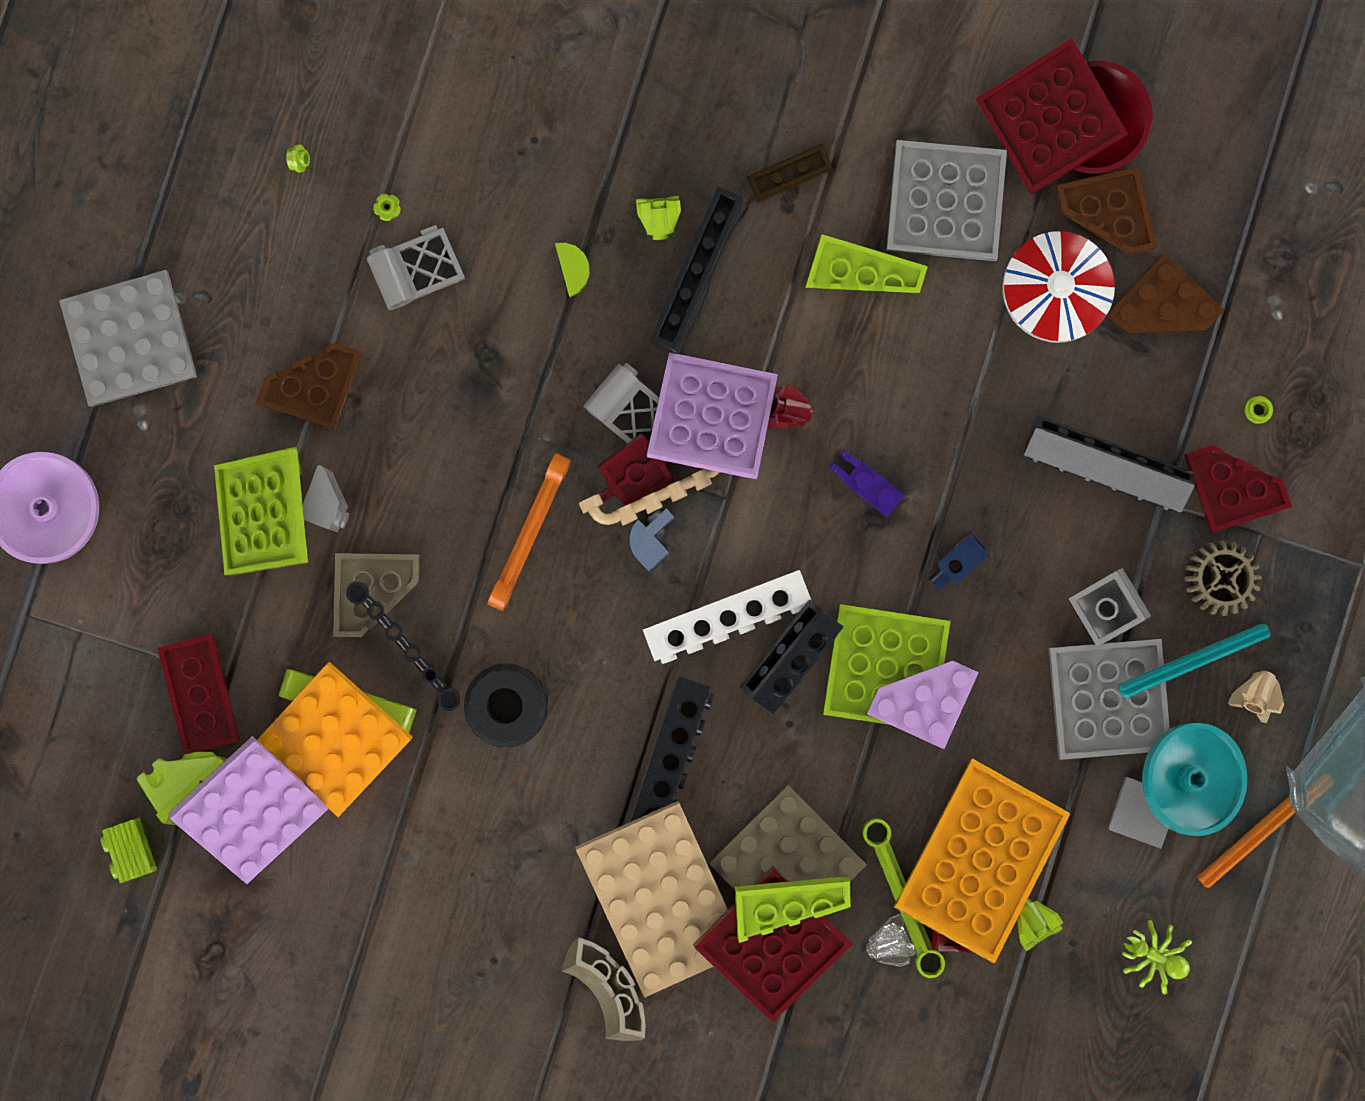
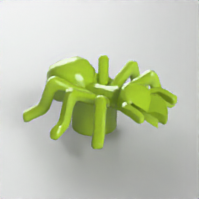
[1122,920,1192,994]

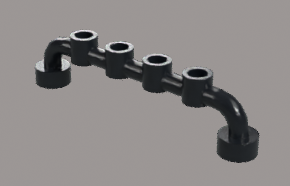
[346,581,460,711]

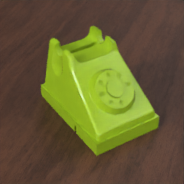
[137,752,228,826]

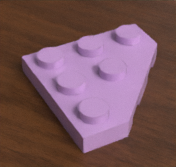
[867,661,979,749]

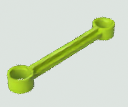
[862,818,945,978]

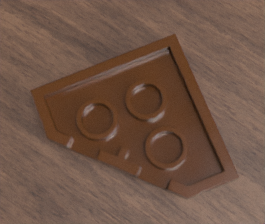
[1056,167,1157,255]
[1106,254,1225,334]
[256,343,363,431]

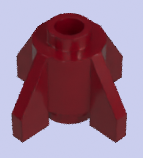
[767,383,813,429]

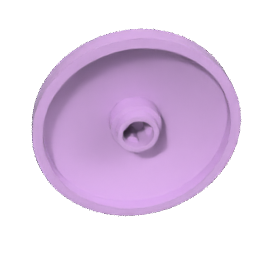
[0,452,99,564]

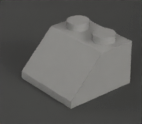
[302,465,349,532]
[1069,568,1151,647]

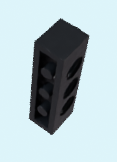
[740,600,844,714]

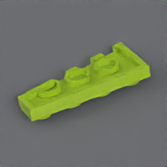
[805,234,928,293]
[735,876,851,943]

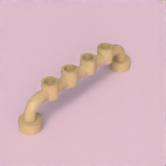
[578,469,720,526]

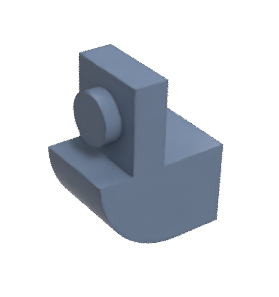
[629,509,674,572]

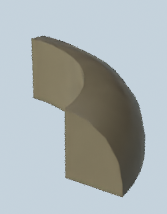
[562,938,646,1041]

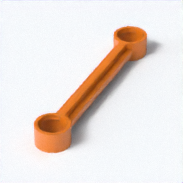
[487,453,571,612]

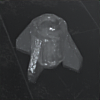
[866,914,917,967]

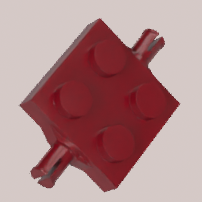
[597,433,674,506]

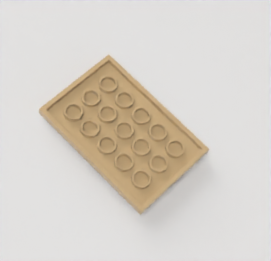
[575,801,728,998]

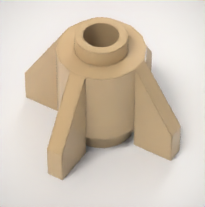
[1228,671,1284,723]

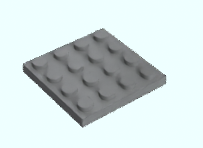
[886,140,1007,261]
[59,270,197,407]
[1049,639,1170,760]

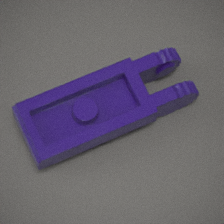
[828,449,905,518]

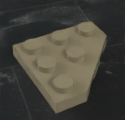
[333,553,420,637]

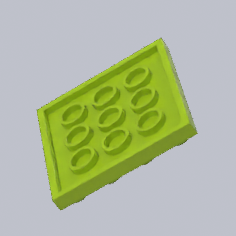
[214,450,308,575]
[823,604,950,725]

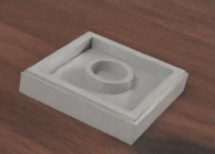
[1107,777,1168,849]

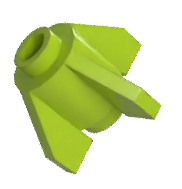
[636,196,681,240]
[1017,899,1063,951]

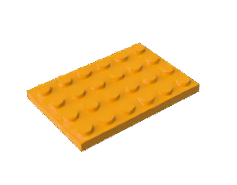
[894,758,1071,963]

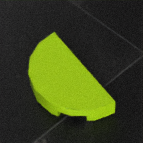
[555,243,590,297]

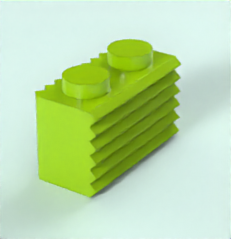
[101,818,157,883]

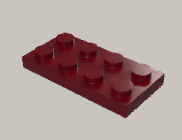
[157,634,240,755]

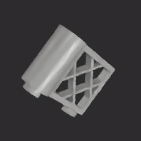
[367,225,465,310]
[583,363,659,444]

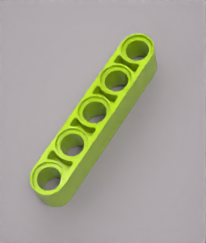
[278,669,417,733]

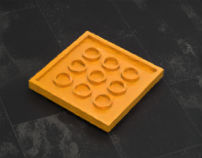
[257,662,413,817]

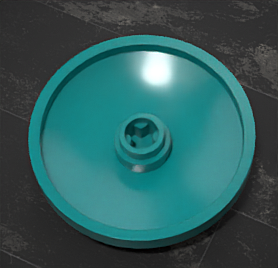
[1142,723,1247,836]

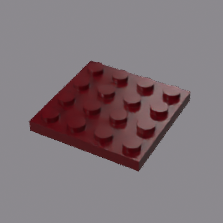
[976,38,1129,194]
[693,866,853,1023]

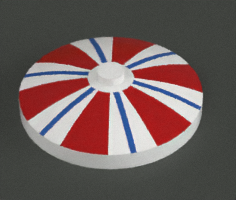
[1003,231,1115,343]

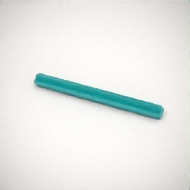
[1118,624,1270,698]

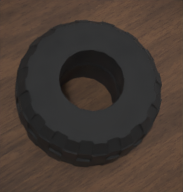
[464,664,548,747]

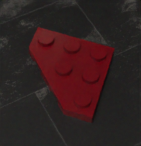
[1184,445,1292,533]

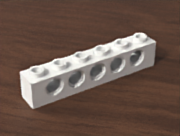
[643,570,811,664]

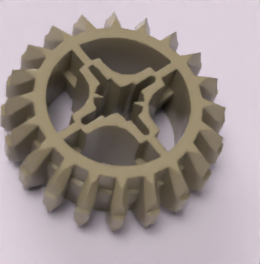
[1184,541,1262,616]

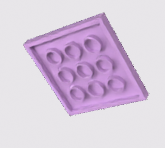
[647,352,778,479]
[168,736,328,884]

